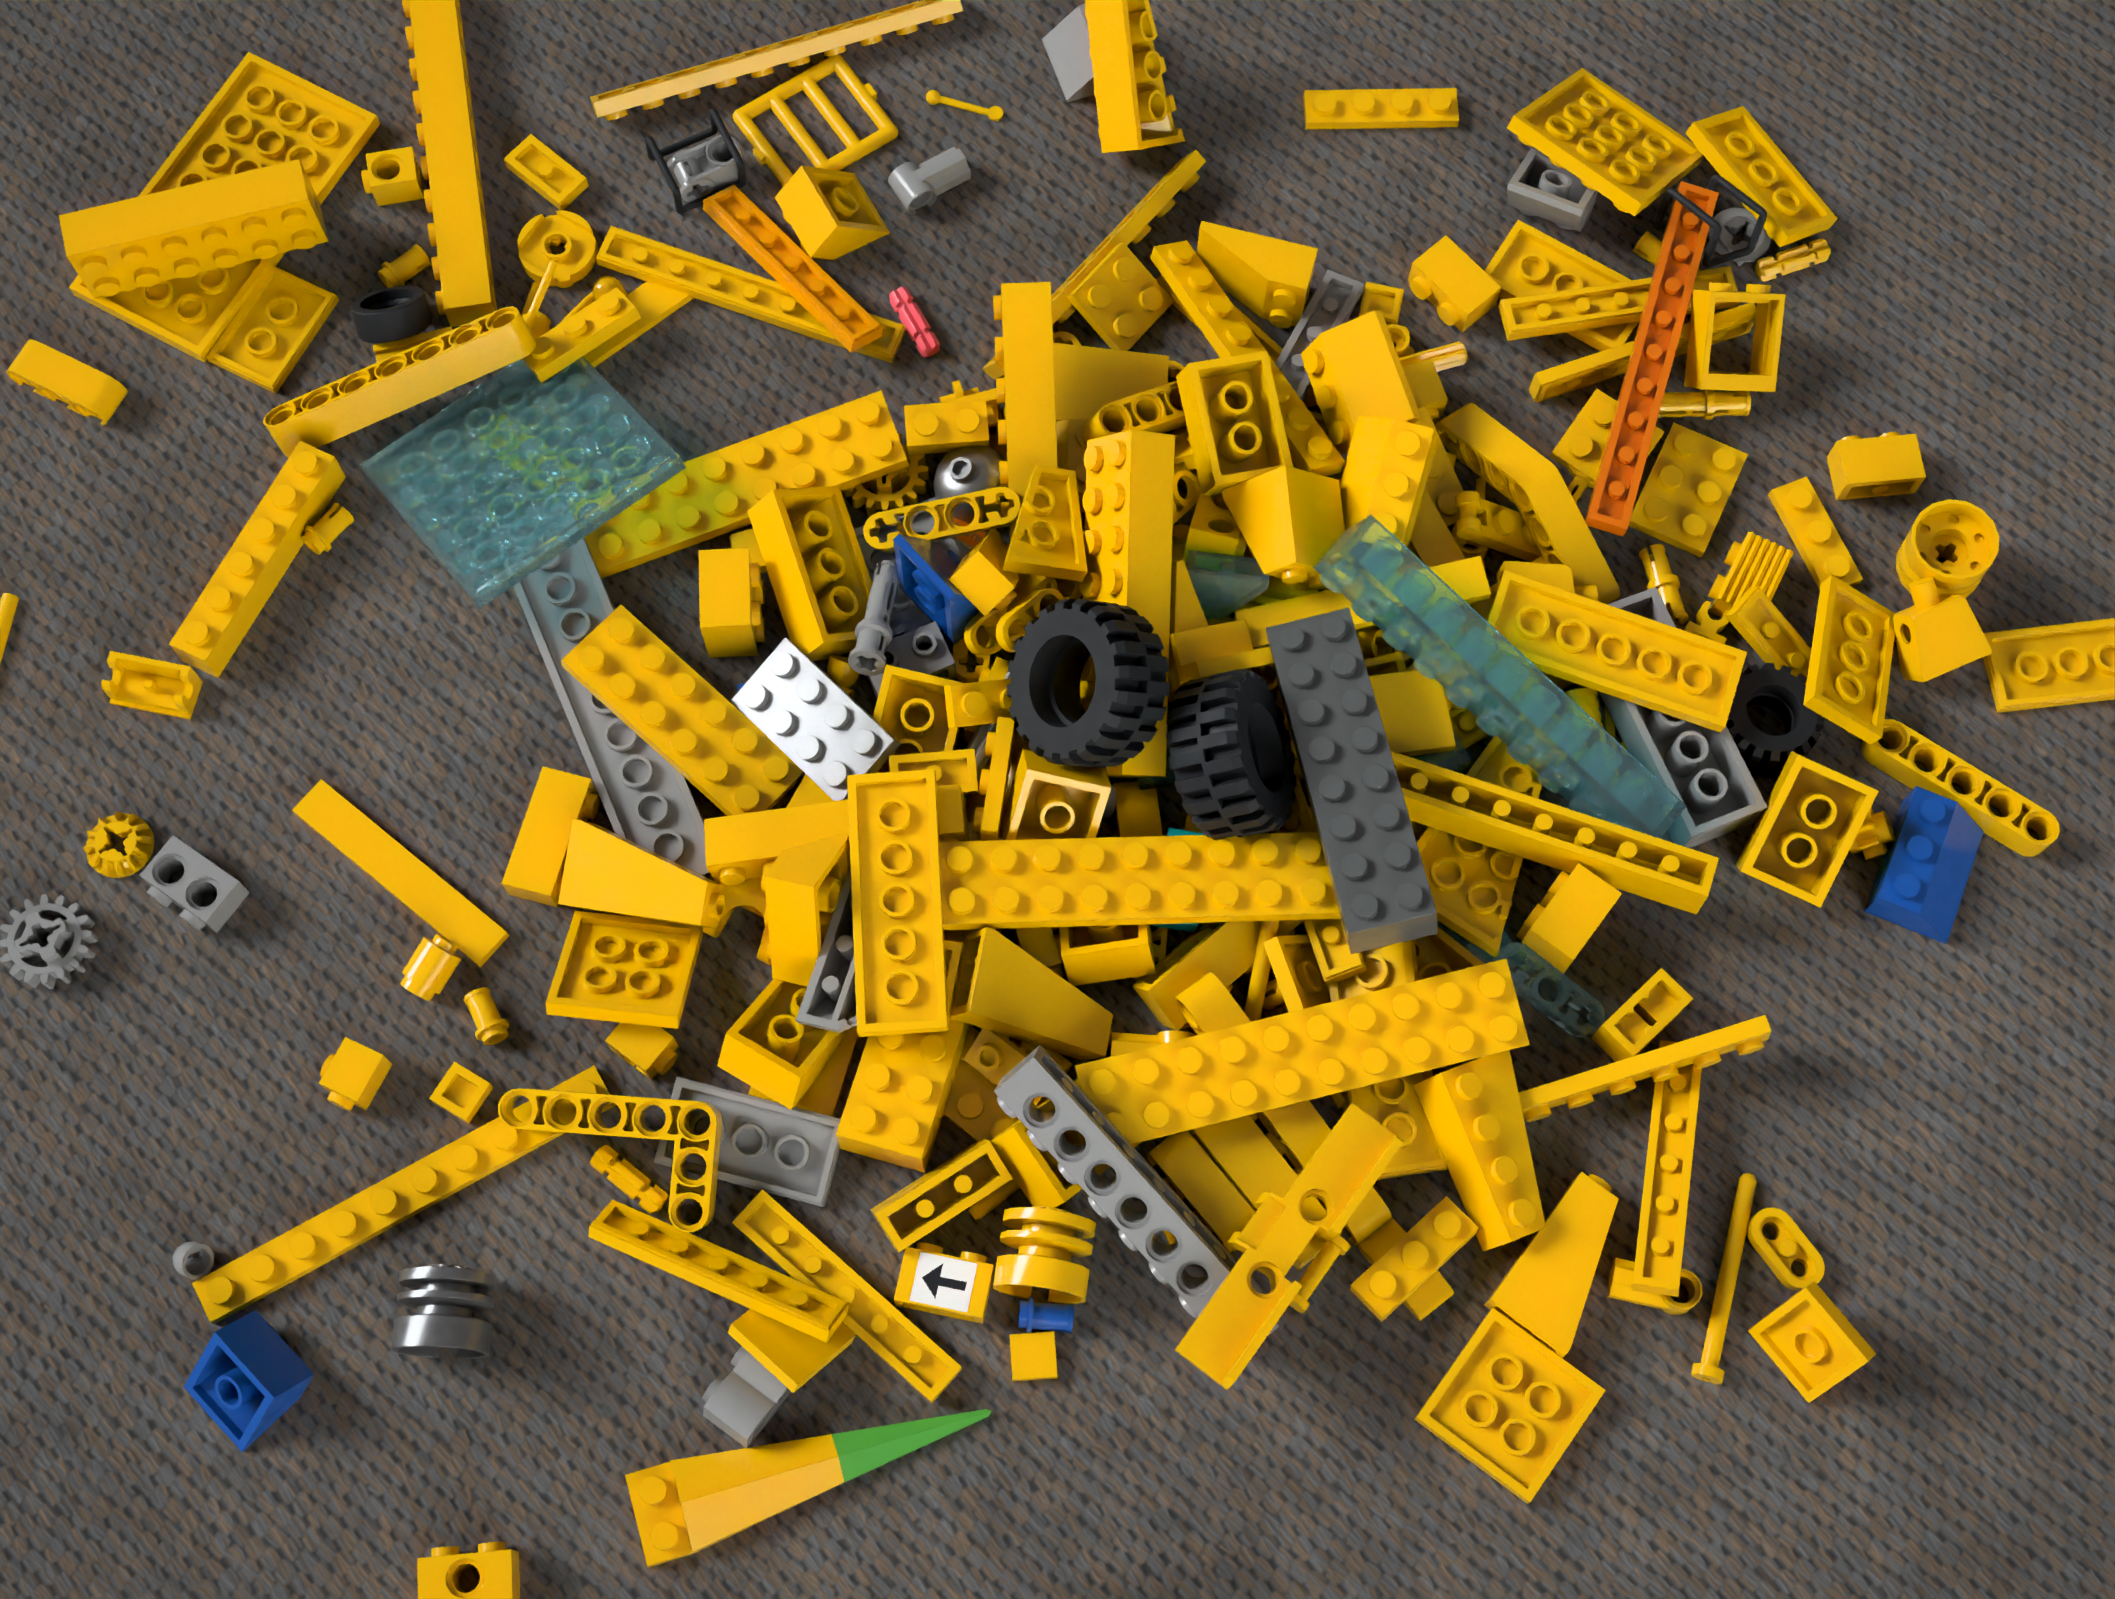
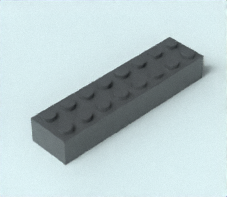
[1266,608,1438,954]

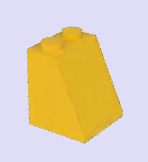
[1222,465,1350,590]

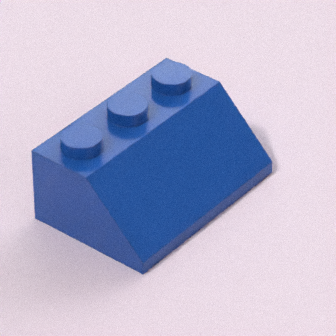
[1864,786,1984,944]

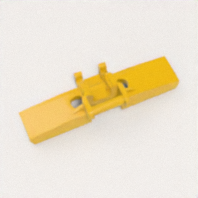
[1175,1103,1404,1390]

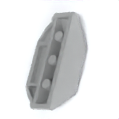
[796,865,857,1033]

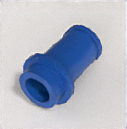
[1017,1297,1074,1334]

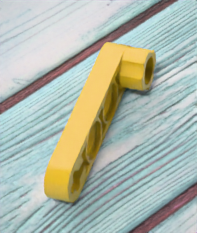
[863,487,1023,553]

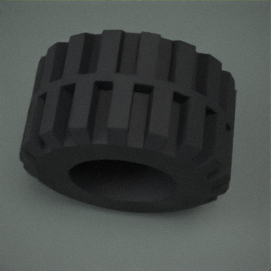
[1726,663,1825,778]

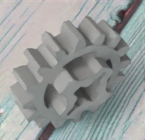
[0,894,98,989]

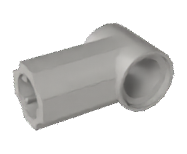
[888,147,971,215]

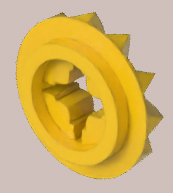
[83,811,154,878]

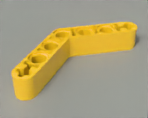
[1435,403,1620,604]

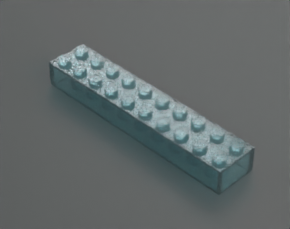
[1313,515,1687,839]

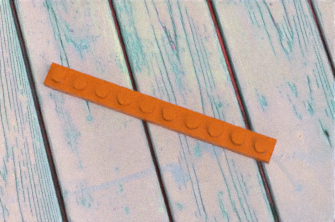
[1585,181,1719,537]

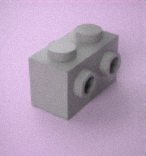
[865,621,957,700]

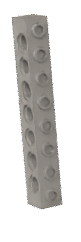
[994,1045,1281,1335]

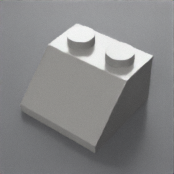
[1042,4,1094,103]
[1507,148,1598,232]

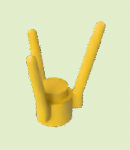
[521,260,594,339]

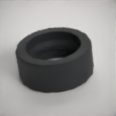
[350,286,432,343]

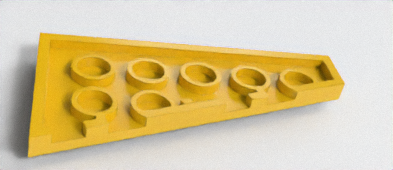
[1417,703,1560,958]

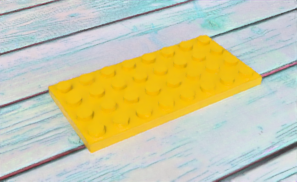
[69,52,380,363]

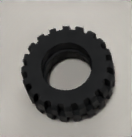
[1007,598,1170,768]
[1166,669,1297,840]

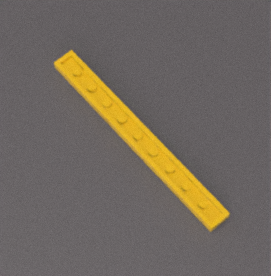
[590,0,963,121]
[192,1065,616,1324]

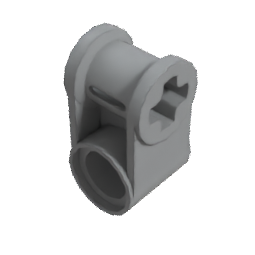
[667,135,744,202]

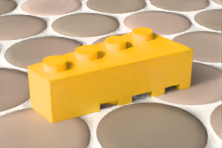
[1413,1050,1546,1252]

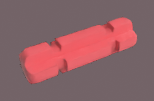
[889,286,940,358]

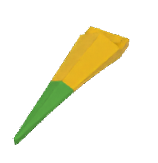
[625,1409,992,1568]

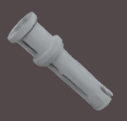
[848,560,899,676]

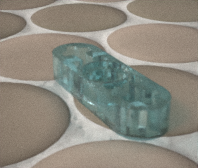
[1492,942,1605,1037]

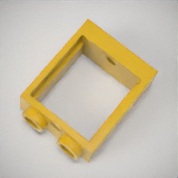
[1684,282,1786,392]

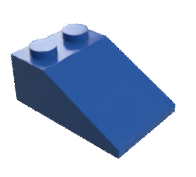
[893,534,980,646]

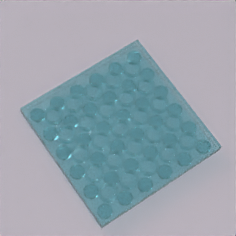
[360,356,686,609]

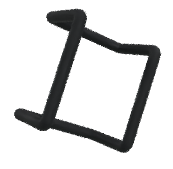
[645,108,747,214]
[1654,174,1767,268]

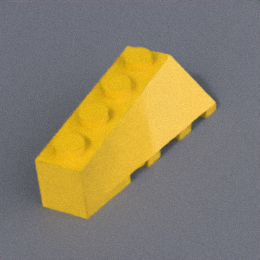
[1085,0,1185,153]

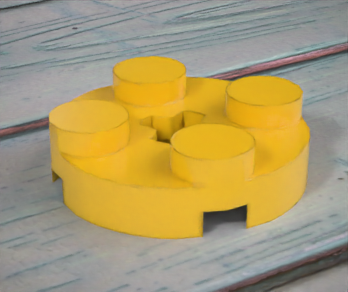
[518,210,598,288]

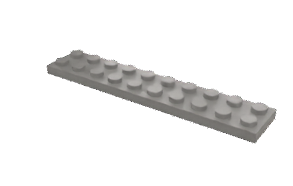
[491,500,711,878]

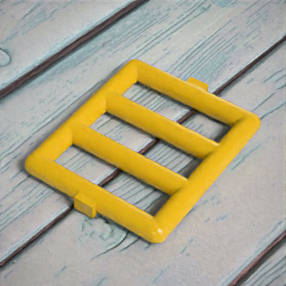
[732,54,898,187]

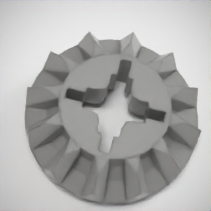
[1707,208,1771,267]

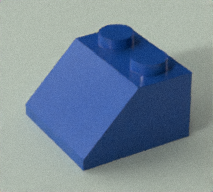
[184,1310,314,1452]

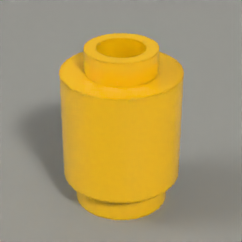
[400,934,462,1001]

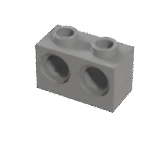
[139,835,250,933]

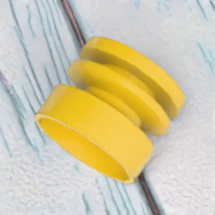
[1896,499,2000,598]
[993,1206,1096,1304]

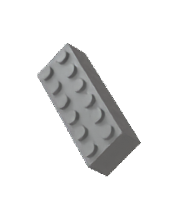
[1598,587,1768,848]

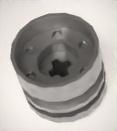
[391,1264,497,1359]

